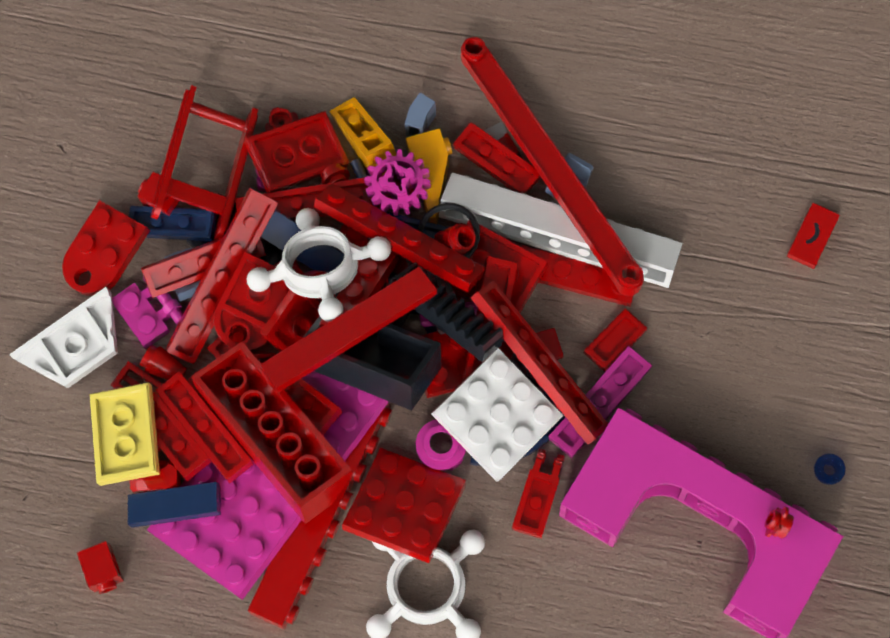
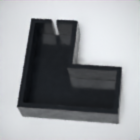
[303,272,441,411]

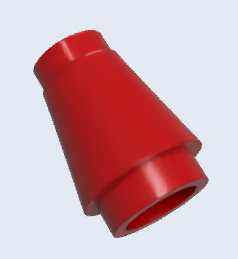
[434,223,476,254]
[140,344,187,380]

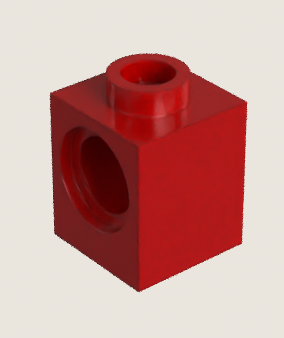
[77,541,124,594]

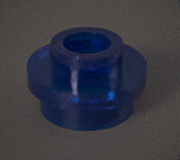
[814,454,846,485]

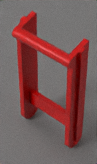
[151,85,258,240]

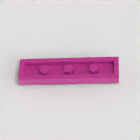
[549,346,652,459]

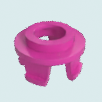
[416,420,466,471]

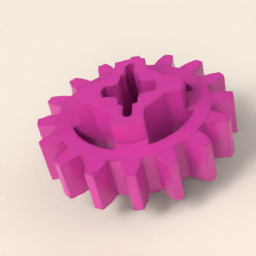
[364,149,431,216]

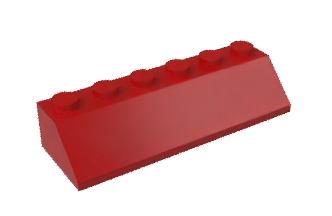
[191,342,353,524]

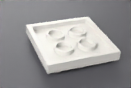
[431,348,563,482]

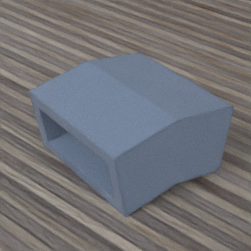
[405,93,436,138]

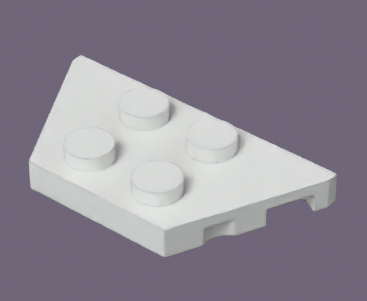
[10,287,118,388]

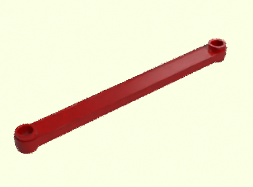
[460,37,644,296]

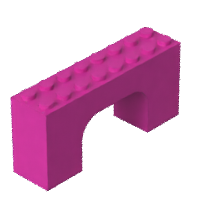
[559,408,843,638]

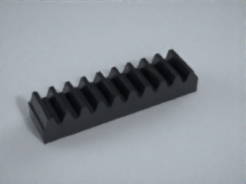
[389,262,504,362]

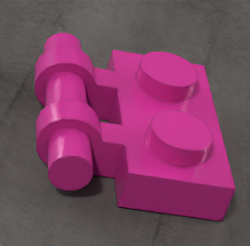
[112,276,183,349]

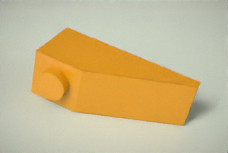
[329,97,402,175]
[406,128,453,224]

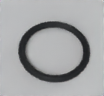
[417,203,480,258]

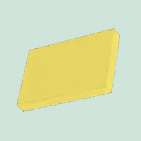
[90,383,160,486]

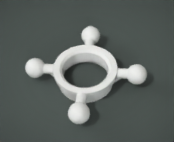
[247,208,391,322]
[366,530,485,638]

